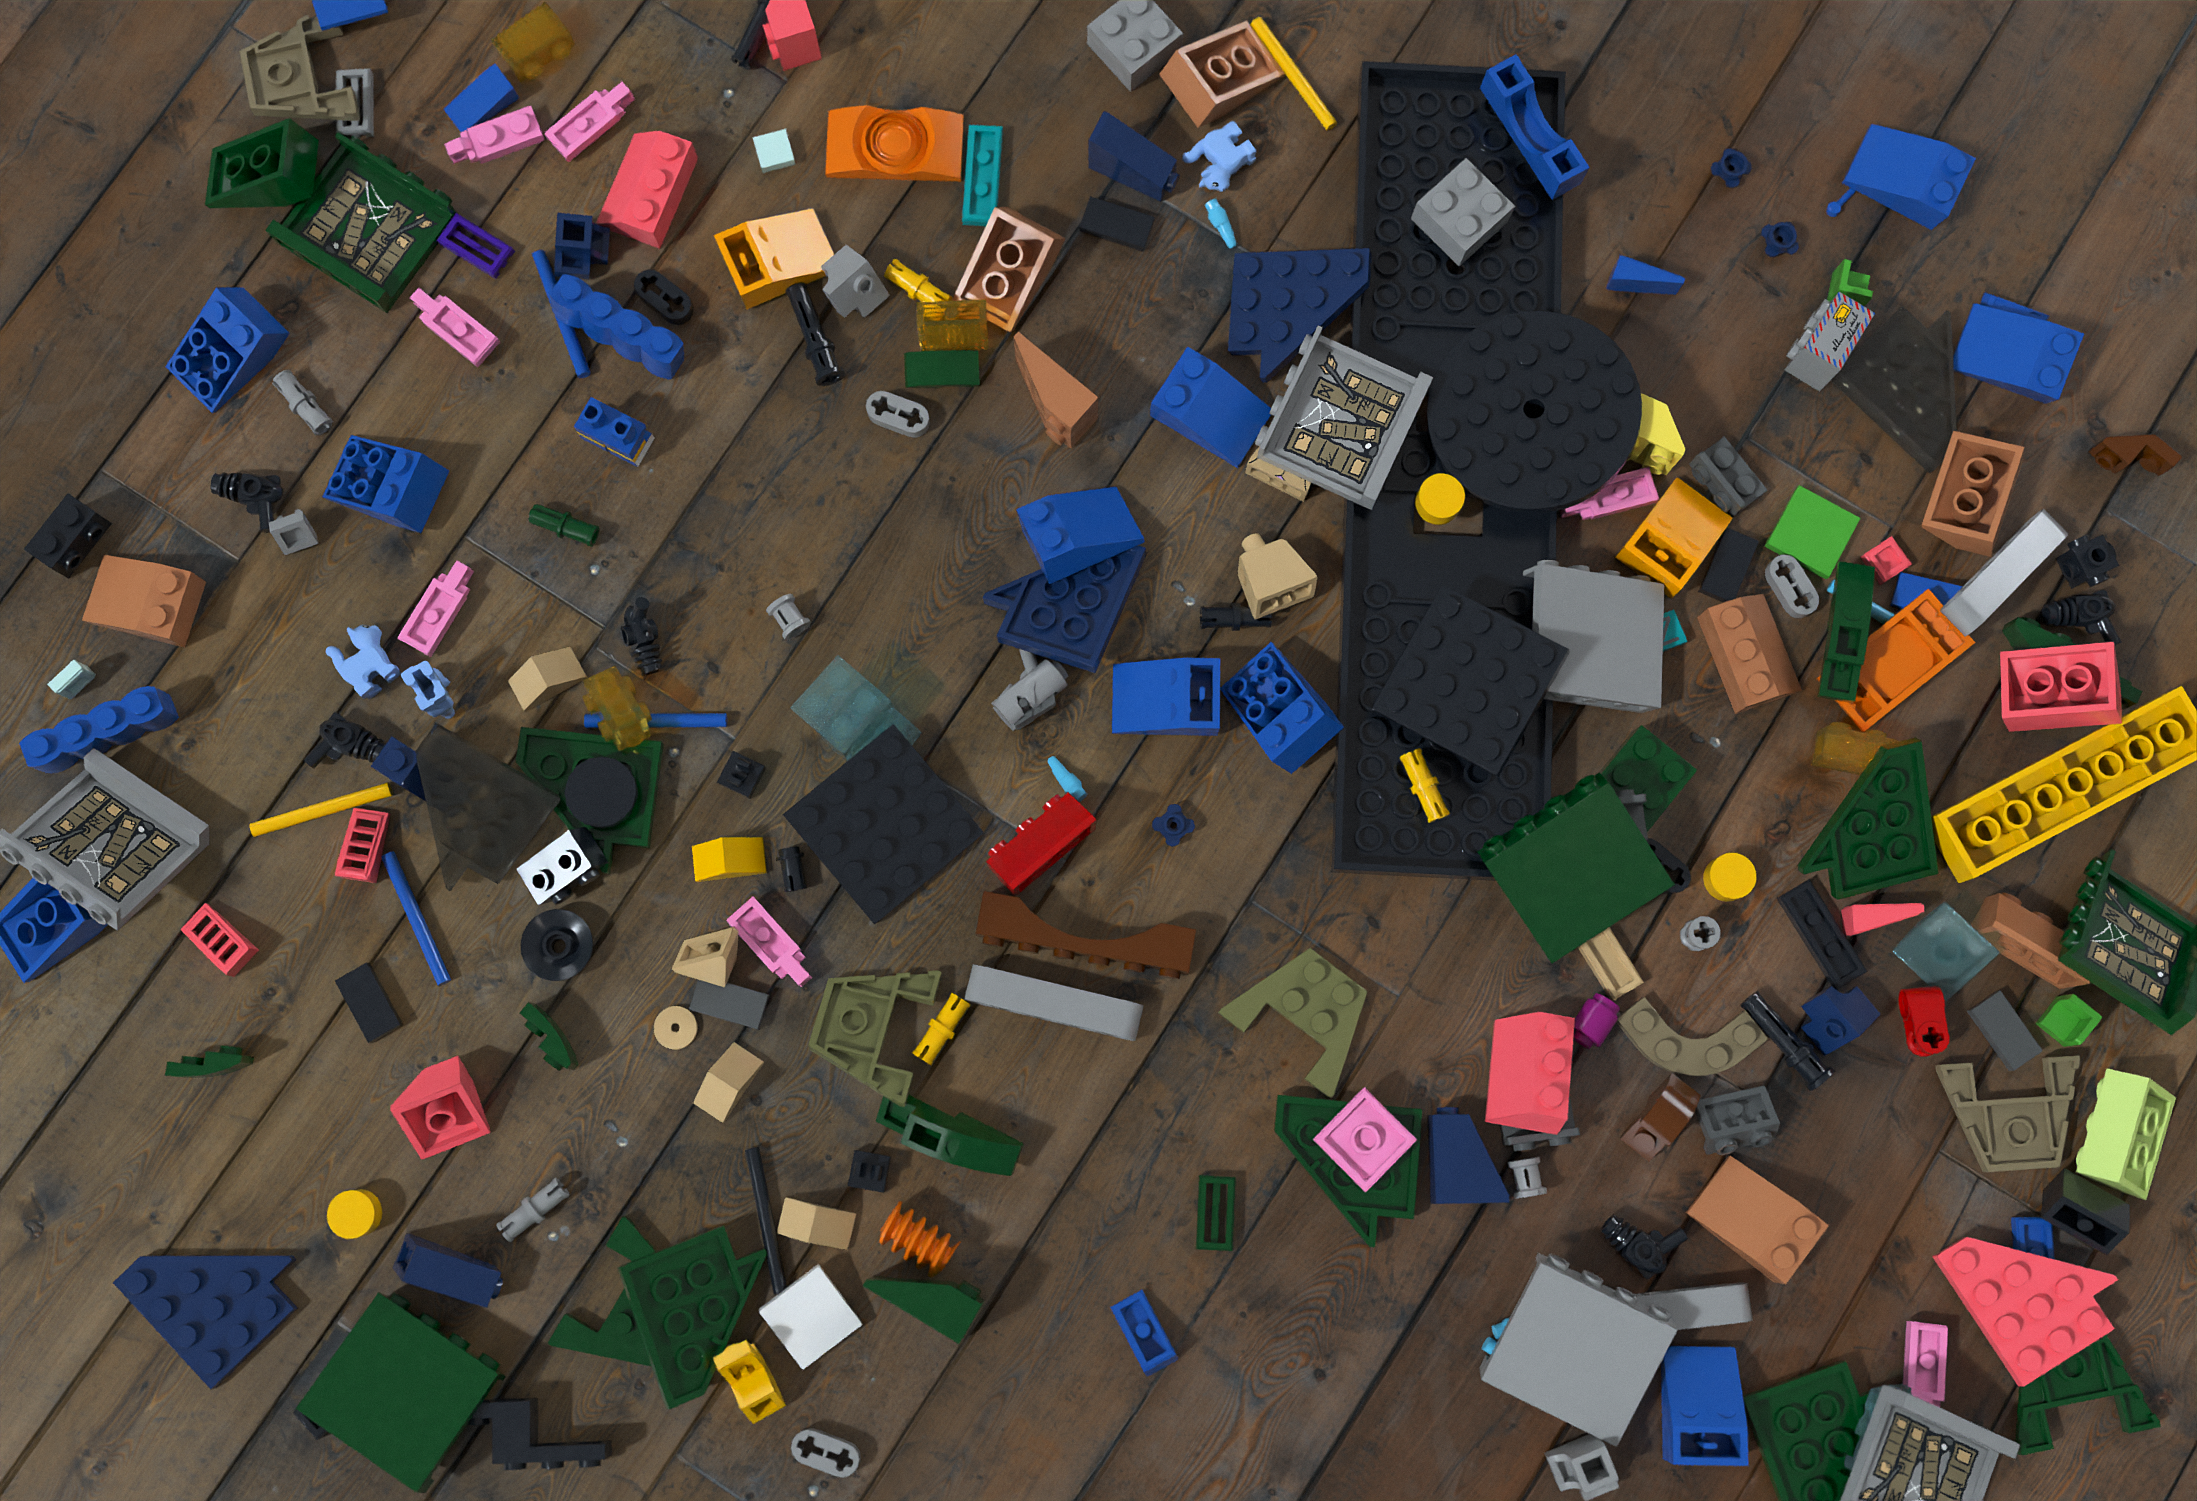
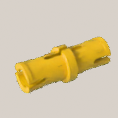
[884,259,952,315]
[1399,748,1450,823]
[912,993,971,1065]

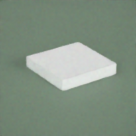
[759,1264,862,1370]

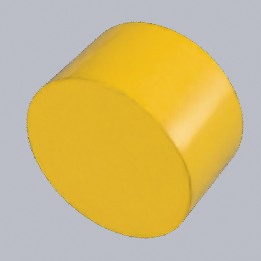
[1415,473,1465,525]
[1703,853,1756,902]
[327,1189,382,1239]

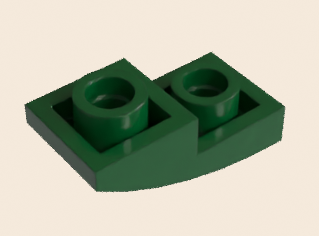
[904,350,980,389]
[519,1002,579,1071]
[165,1045,254,1078]

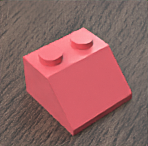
[763,0,822,71]

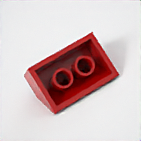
[986,792,1096,897]

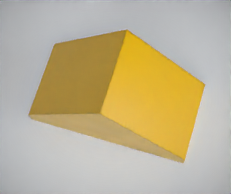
[692,837,767,882]

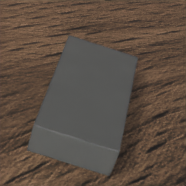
[689,980,770,1030]
[1967,991,2043,1071]

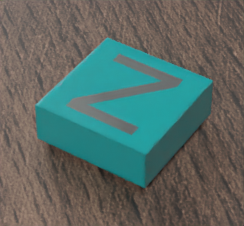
[1663,610,1688,652]

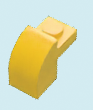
[713,1340,786,1424]

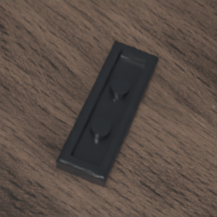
[1776,879,1867,990]

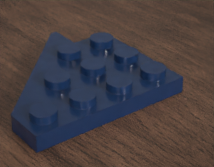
[1228,248,1372,383]
[983,545,1147,673]
[113,1255,298,1389]

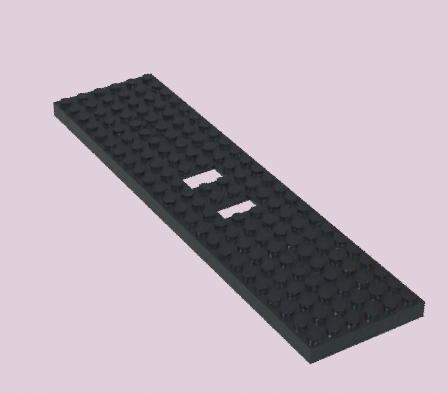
[1331,61,1566,881]

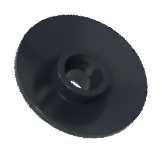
[520,909,593,981]

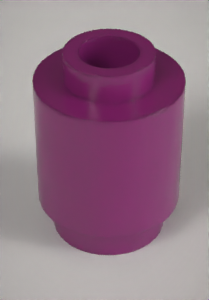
[1573,993,1620,1049]

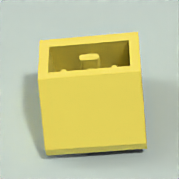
[1627,393,1686,475]

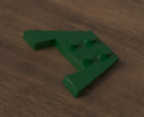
[547,1216,656,1367]
[2015,1334,2161,1455]

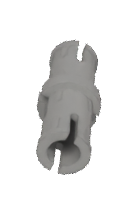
[272,370,333,435]
[496,1177,570,1242]

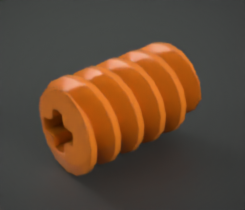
[879,1201,961,1278]

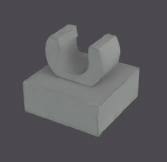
[269,509,318,555]

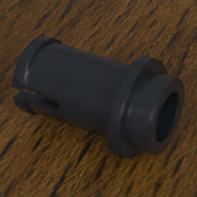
[776,846,807,892]

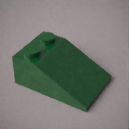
[205,118,319,208]
[863,1276,985,1344]

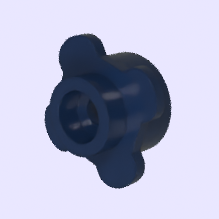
[1711,148,1752,188]
[1761,222,1799,257]
[1152,804,1195,847]

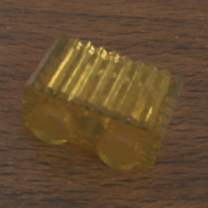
[491,2,575,82]
[917,299,989,351]

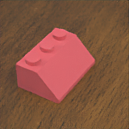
[596,131,698,249]
[2000,642,2122,732]
[1485,1012,1575,1135]

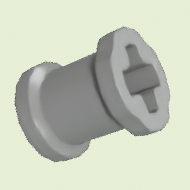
[766,593,811,640]
[1680,916,1720,951]
[1507,1157,1547,1199]

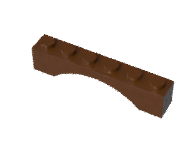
[976,891,1196,979]

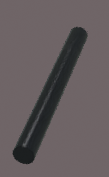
[745,1147,787,1295]

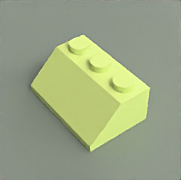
[2076,1068,2176,1200]

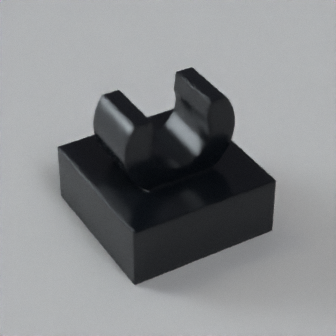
[717,751,766,799]
[848,1150,891,1193]

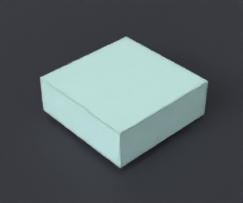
[753,129,795,173]
[47,660,96,699]

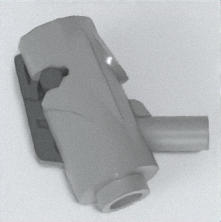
[991,649,1068,731]

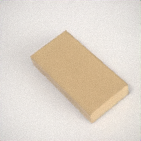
[1578,927,1644,1001]

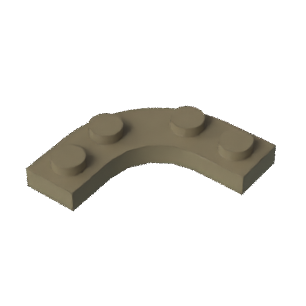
[1616,997,1768,1076]

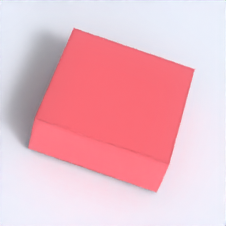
[1860,536,1912,585]

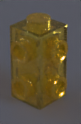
[582,665,652,751]
[1812,722,1898,775]

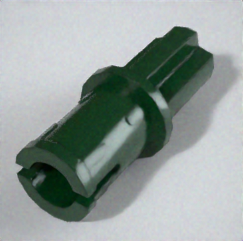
[528,504,600,547]

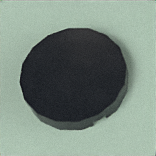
[565,756,639,829]

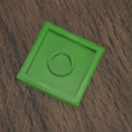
[1764,485,1860,580]

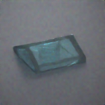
[1893,901,2000,1001]

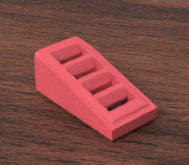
[335,808,390,883]
[180,903,259,977]
[1841,903,1924,936]

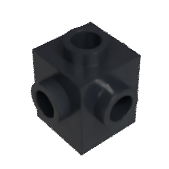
[2055,534,2119,589]

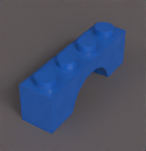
[1480,54,1590,200]

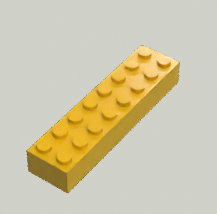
[1931,686,2197,883]

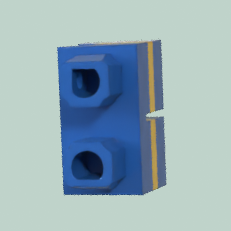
[574,397,654,467]

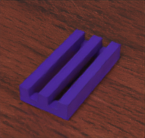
[437,213,515,279]

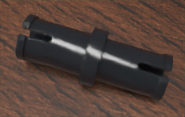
[1200,603,1272,631]

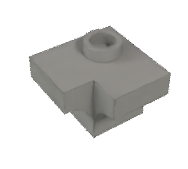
[821,245,890,318]
[1544,1434,1619,1501]

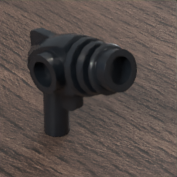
[211,472,284,533]
[2042,590,2122,645]
[620,597,663,676]
[303,712,386,769]
[1600,1214,1688,1279]

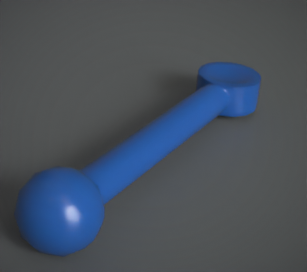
[1826,188,1856,217]

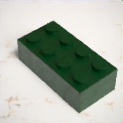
[1600,725,1697,832]

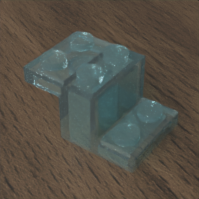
[790,655,922,761]

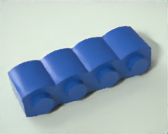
[549,274,684,379]
[19,686,179,773]

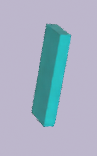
[962,125,1003,227]

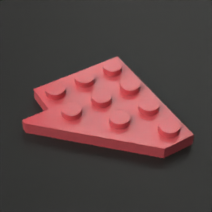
[1932,1237,2118,1387]

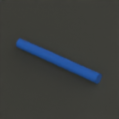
[532,250,591,378]
[584,713,727,728]
[381,851,451,986]

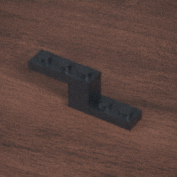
[467,1397,612,1470]

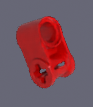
[1898,986,1949,1057]

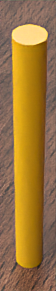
[1250,17,1338,131]
[250,782,393,837]

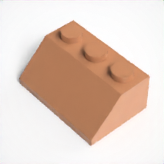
[1922,431,2025,557]
[1697,594,1802,714]
[1966,893,2090,989]

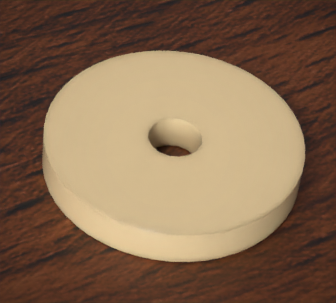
[654,1006,698,1050]

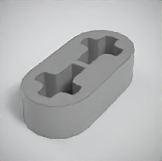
[866,391,930,438]
[1765,555,1819,618]
[791,1428,861,1477]

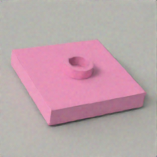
[1313,1087,1417,1192]

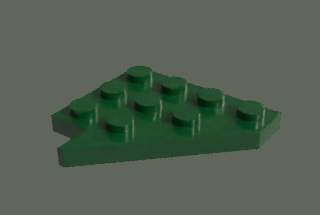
[516,727,664,874]
[1797,737,1939,900]
[1274,1095,1422,1247]
[617,1226,767,1410]
[1743,1360,1882,1501]

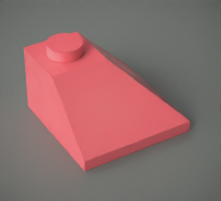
[390,1056,490,1160]

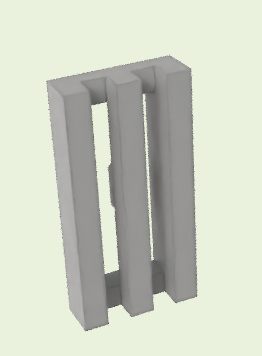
[336,69,374,138]

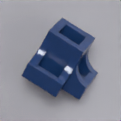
[554,213,610,280]
[1801,986,1880,1056]

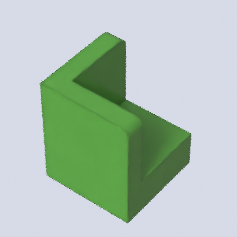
[1827,259,1873,307]
[2035,994,2103,1047]

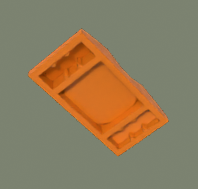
[825,105,964,182]
[1816,589,1976,732]

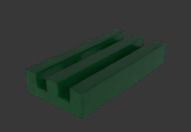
[1196,1175,1236,1251]

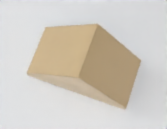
[508,647,588,712]
[672,927,738,987]
[693,1042,764,1123]
[777,1197,857,1250]

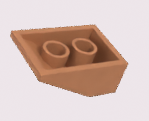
[1159,21,1285,128]
[952,207,1066,333]
[1014,332,1098,448]
[82,555,206,648]
[1686,1156,1829,1284]

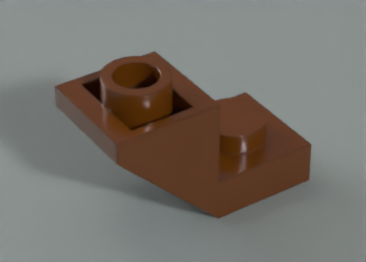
[2088,434,2182,476]

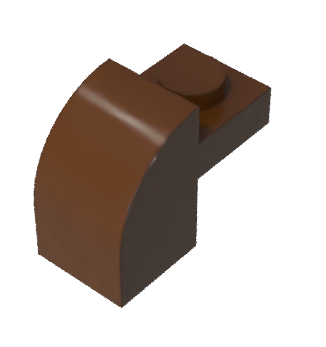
[1620,1073,1701,1162]

